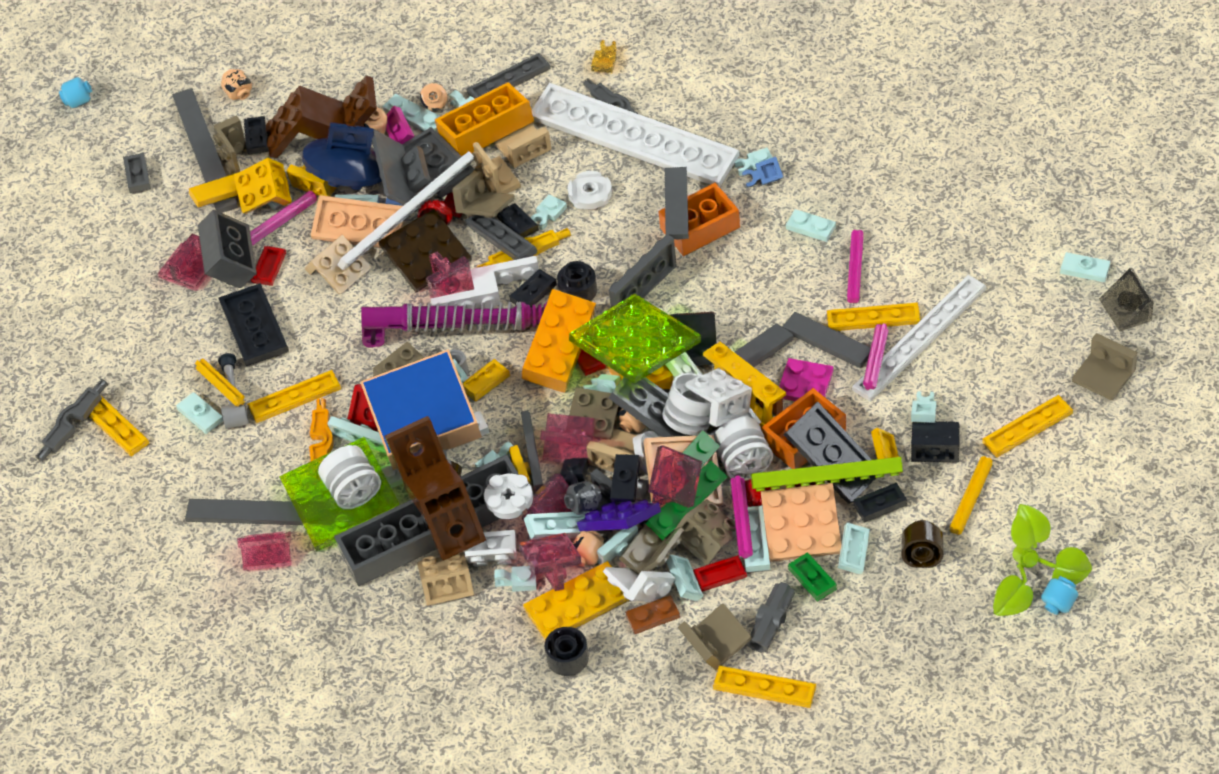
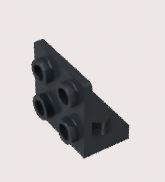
[669,312,717,366]
[911,421,959,462]

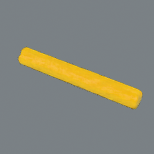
[195,358,245,407]
[950,456,992,535]

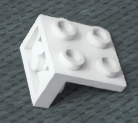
[685,369,752,427]

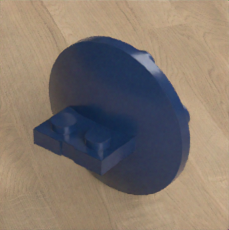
[302,122,382,190]

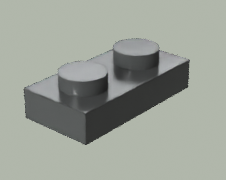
[123,153,151,193]

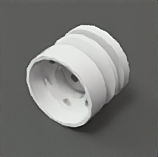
[662,373,711,435]
[714,417,773,479]
[318,445,381,509]

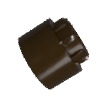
[901,520,944,568]

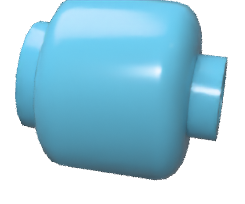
[59,77,92,108]
[1041,576,1078,615]

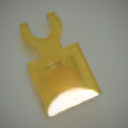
[591,40,617,73]

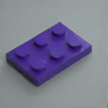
[577,500,661,531]

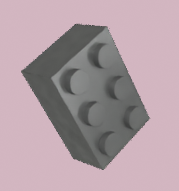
[198,209,257,288]

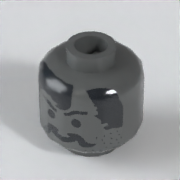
[564,481,602,515]

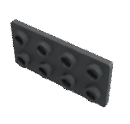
[372,129,431,212]

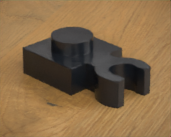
[560,458,589,492]

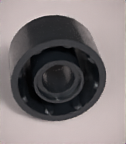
[557,261,597,301]
[544,627,589,676]

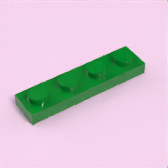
[646,460,728,540]

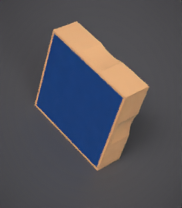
[360,349,482,470]

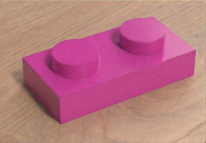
[386,106,414,144]

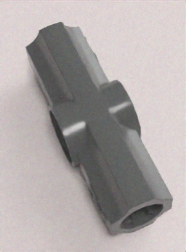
[747,582,795,653]

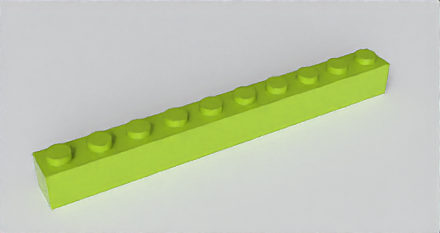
[751,457,903,491]

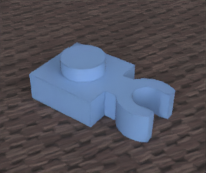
[742,157,783,187]

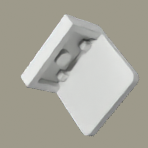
[465,530,517,567]
[603,567,676,602]

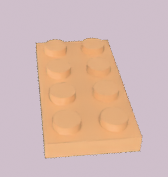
[310,195,404,248]

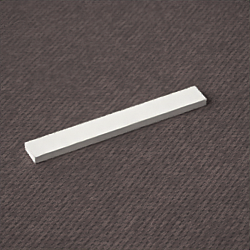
[338,151,474,270]
[852,275,986,402]

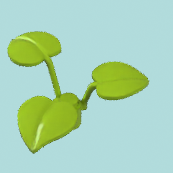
[993,504,1092,616]

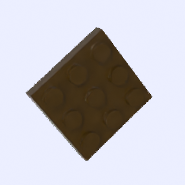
[379,209,472,293]

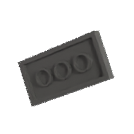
[402,127,476,198]
[609,234,677,319]
[609,367,698,437]

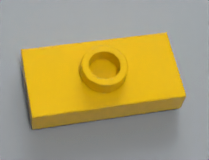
[462,358,510,402]
[871,427,902,474]
[509,445,531,485]

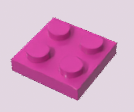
[779,358,834,401]

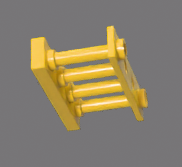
[703,341,786,430]

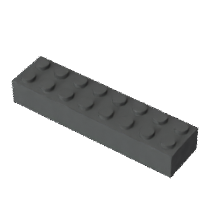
[334,455,519,587]

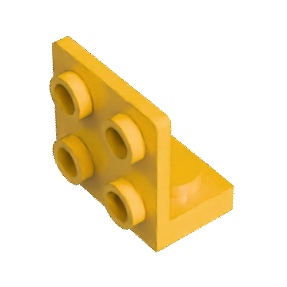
[234,158,292,214]
[286,164,337,197]

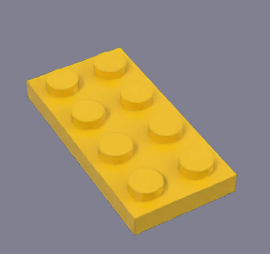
[523,561,629,640]

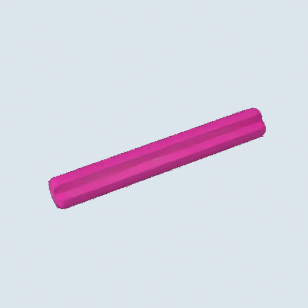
[250,191,317,246]
[847,230,864,303]
[863,323,889,390]
[730,475,753,559]

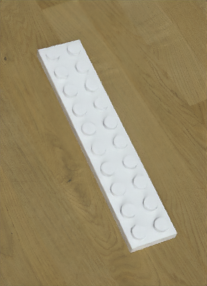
[532,83,739,187]

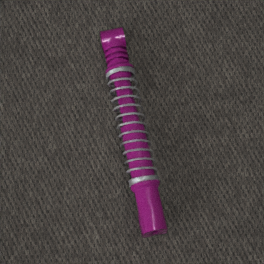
[361,301,547,348]

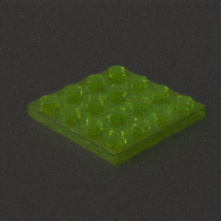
[569,294,701,384]
[279,437,400,552]

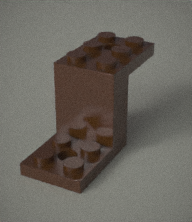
[266,75,377,158]
[384,416,487,561]

